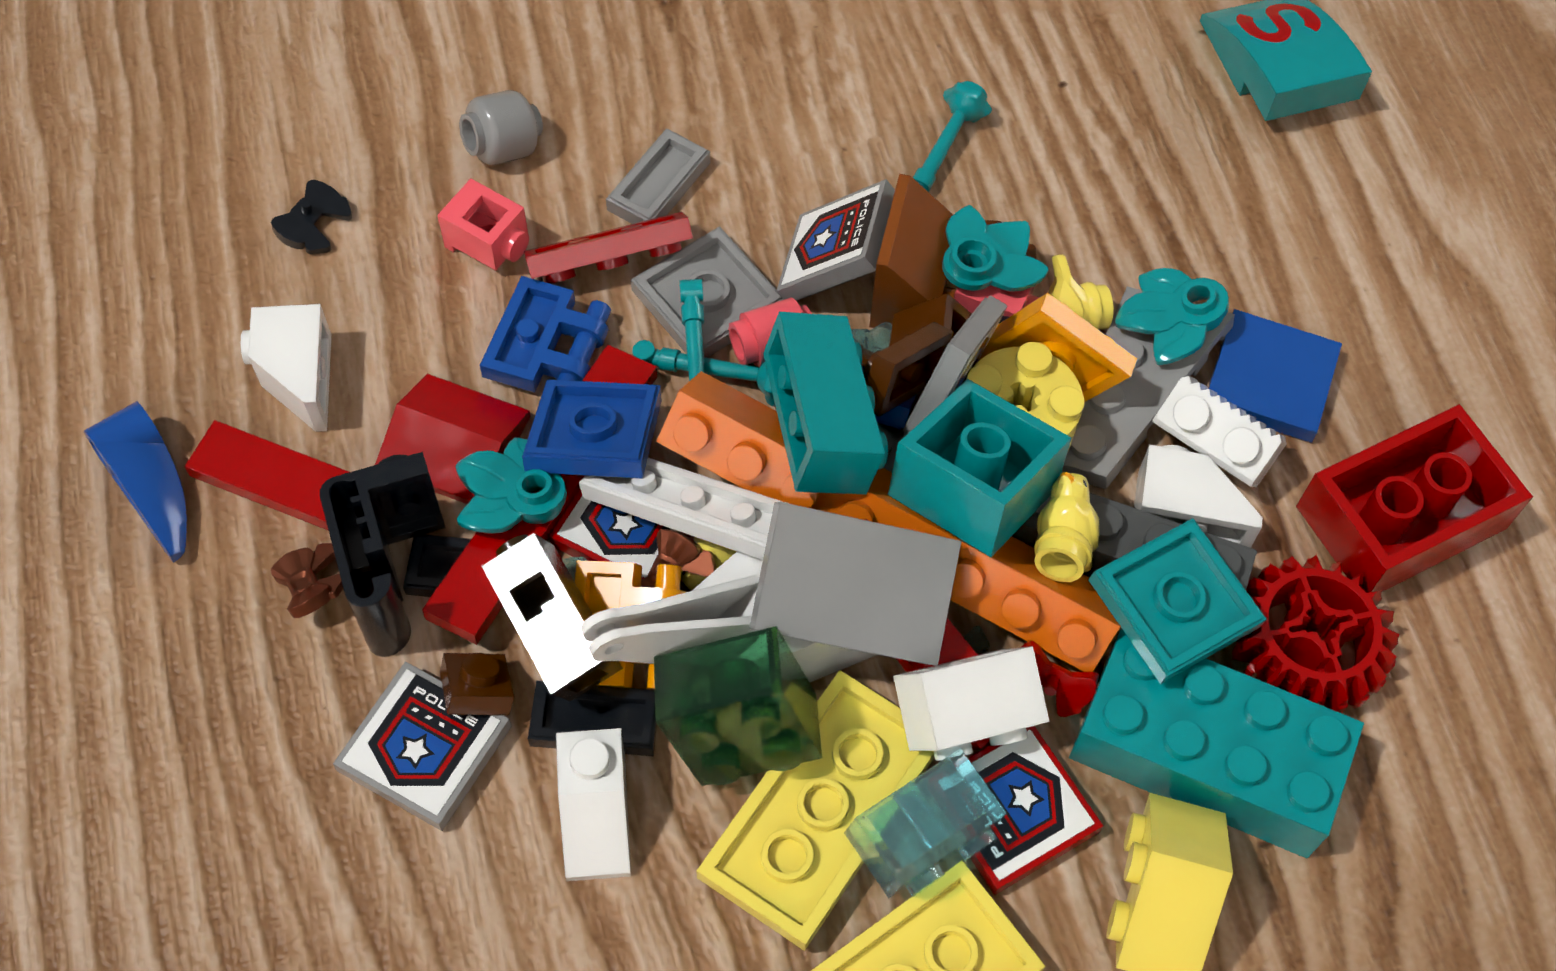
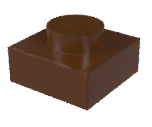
[440,653,514,715]

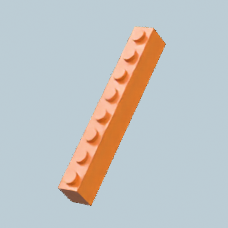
[656,371,1120,672]

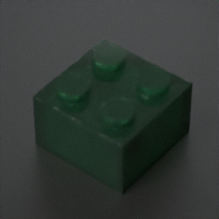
[654,626,822,786]

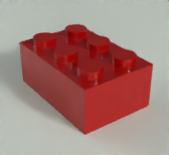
[1296,404,1533,593]

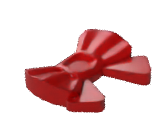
[1020,640,1099,717]

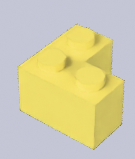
[1106,793,1233,971]

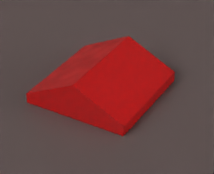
[375,373,531,504]

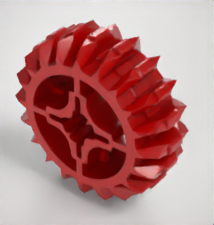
[1232,554,1400,713]

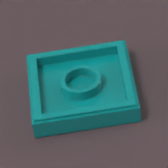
[1088,518,1267,684]

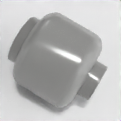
[459,90,543,165]

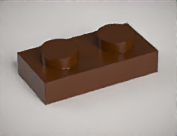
[863,322,954,417]

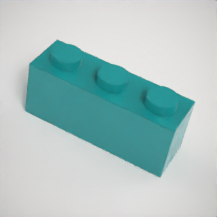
[763,312,888,494]

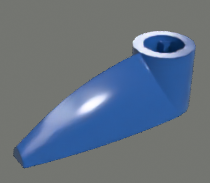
[84,401,187,563]

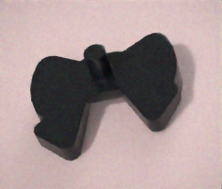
[271,180,352,254]

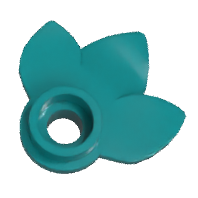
[942,205,1049,292]
[1115,268,1229,365]
[455,438,567,533]

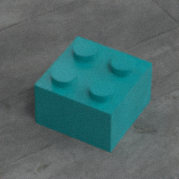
[888,379,1072,557]

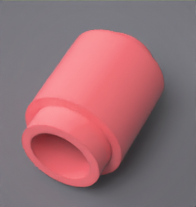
[728,297,812,367]

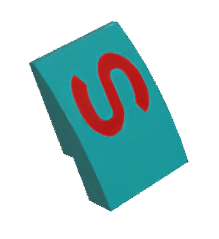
[1200,0,1372,121]

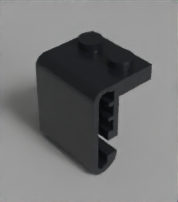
[320,452,446,657]

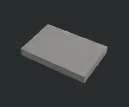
[749,502,961,666]

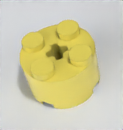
[966,342,1084,453]

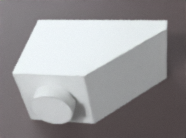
[240,304,331,432]
[1134,444,1263,548]
[556,728,631,882]

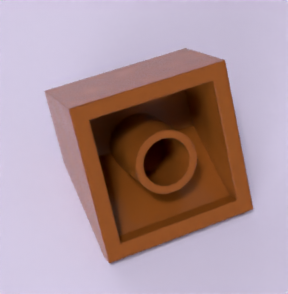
[869,173,956,332]

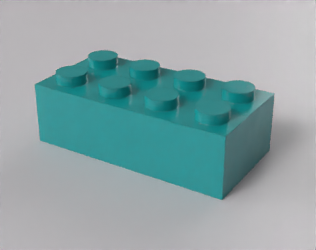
[1069,628,1364,859]

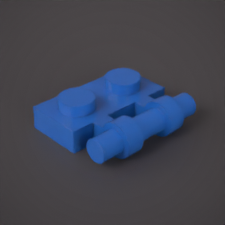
[480,276,611,393]

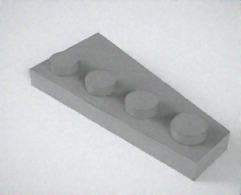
[1062,286,1235,489]

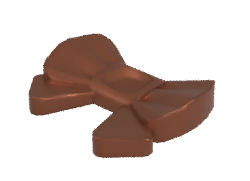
[641,529,717,588]
[271,543,344,618]

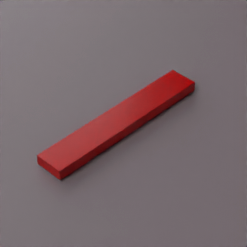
[422,344,657,645]

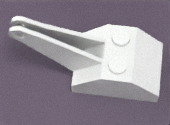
[581,552,878,712]

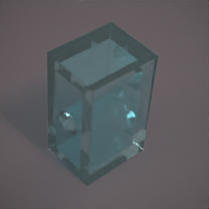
[844,748,1007,899]

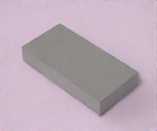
[606,128,710,224]

